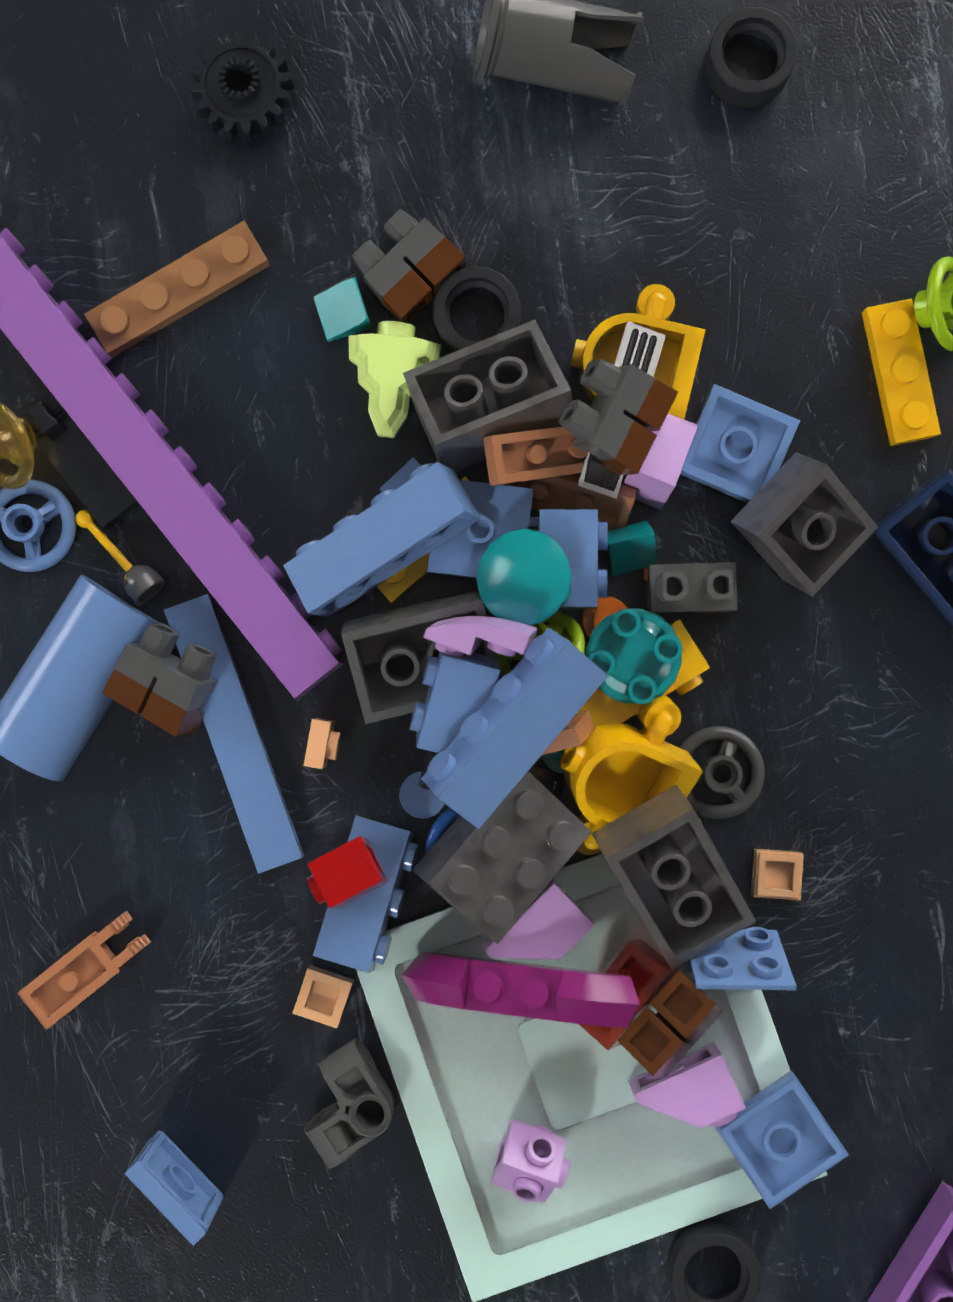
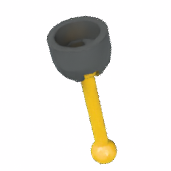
[76,510,165,606]

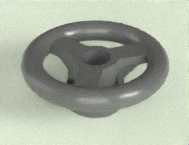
[679,726,765,819]

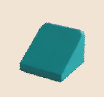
[313,277,372,342]
[606,520,657,577]

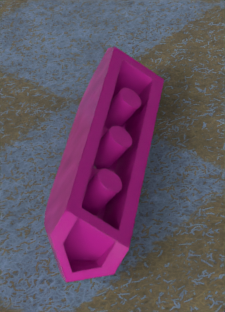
[401,952,640,1027]

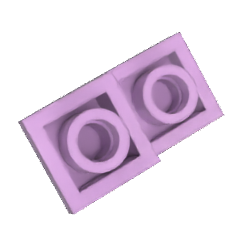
[423,616,538,657]

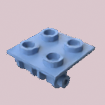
[683,927,797,990]

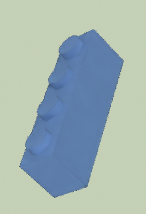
[283,462,481,618]
[421,627,608,829]

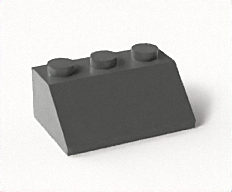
[341,589,502,724]

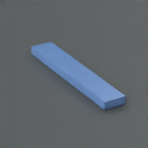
[164,594,304,874]

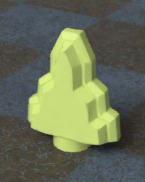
[349,321,442,438]

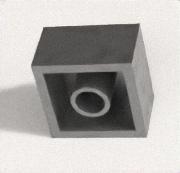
[731,452,878,597]

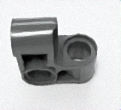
[302,1038,395,1169]

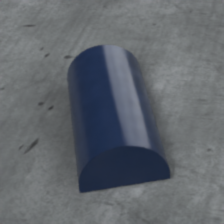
[873,468,953,627]

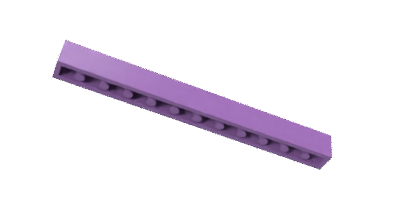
[0,228,343,699]

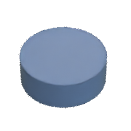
[399,771,444,819]

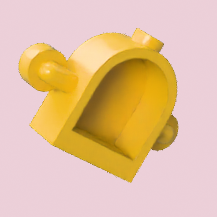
[570,284,706,419]
[560,695,703,855]

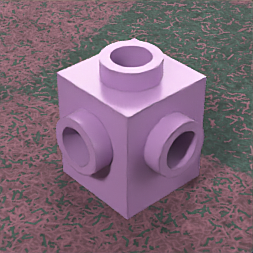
[490,1119,570,1203]

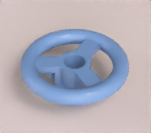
[0,480,76,572]

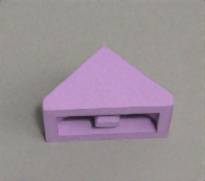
[622,414,697,510]

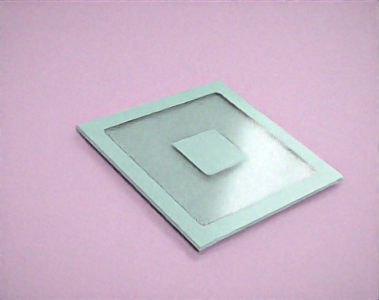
[356,819,827,1302]

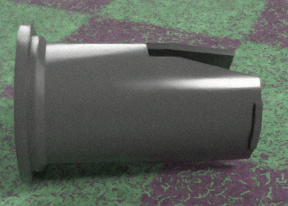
[473,0,644,106]

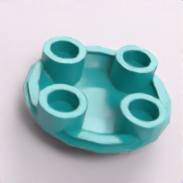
[476,529,572,625]
[586,609,682,704]

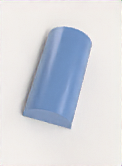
[0,574,160,781]

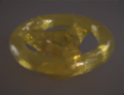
[0,403,36,490]

